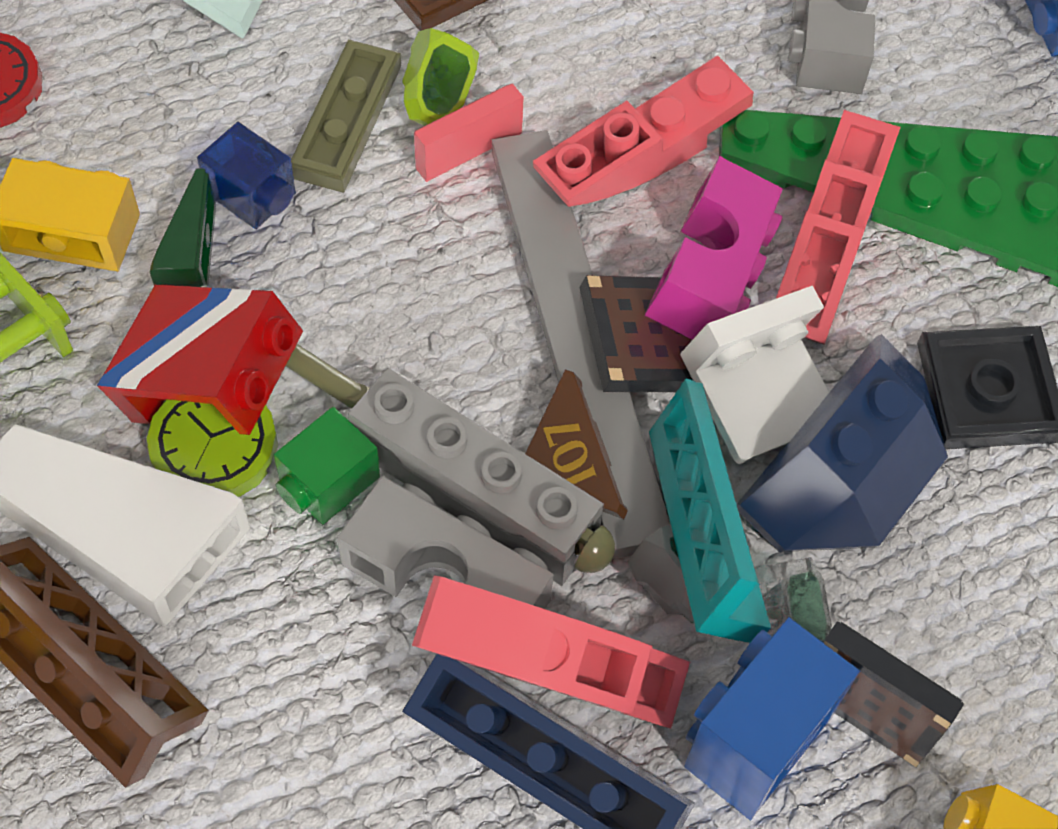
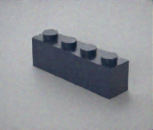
[402,654,696,829]

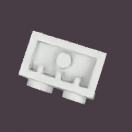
[680,285,829,464]

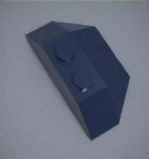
[737,334,948,552]

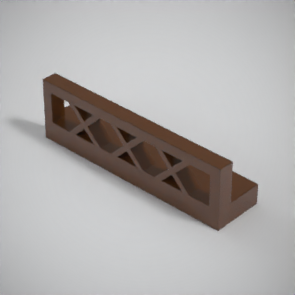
[0,537,209,788]

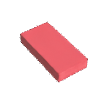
[414,83,524,182]

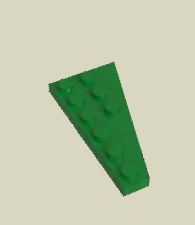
[719,109,1058,287]

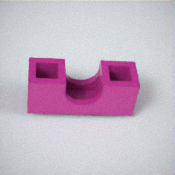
[645,156,783,340]

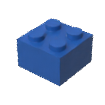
[684,617,860,821]

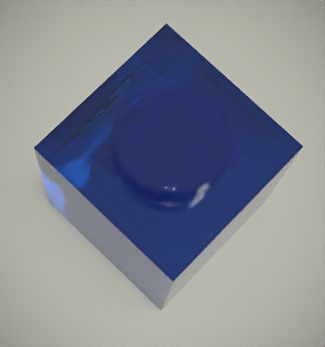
[197,121,296,230]

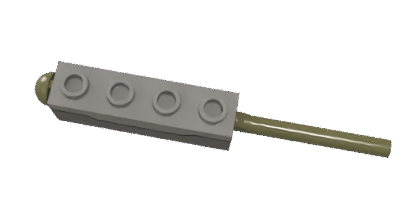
[201,285,615,586]

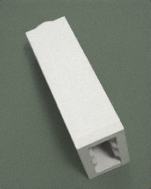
[0,424,250,628]

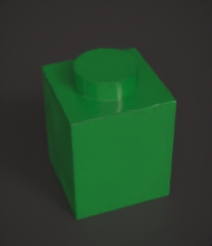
[273,406,380,525]

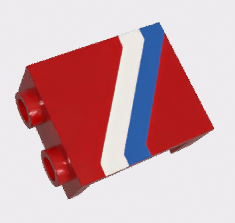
[97,285,303,435]

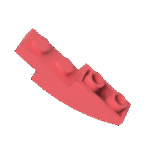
[533,55,754,207]
[412,575,690,729]

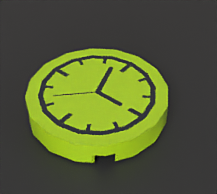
[146,400,278,497]

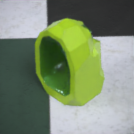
[402,28,479,126]

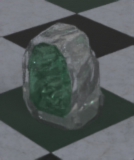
[754,557,832,642]

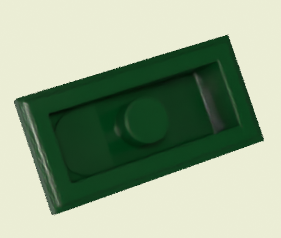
[150,168,216,287]

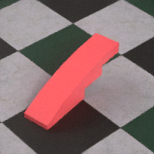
[776,110,901,345]

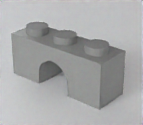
[788,0,875,94]
[337,476,554,609]

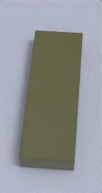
[288,39,401,193]

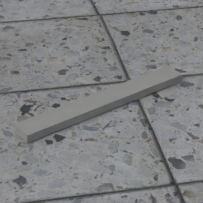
[492,130,671,559]

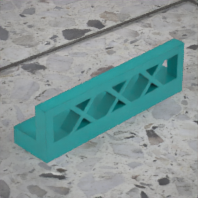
[649,379,771,643]

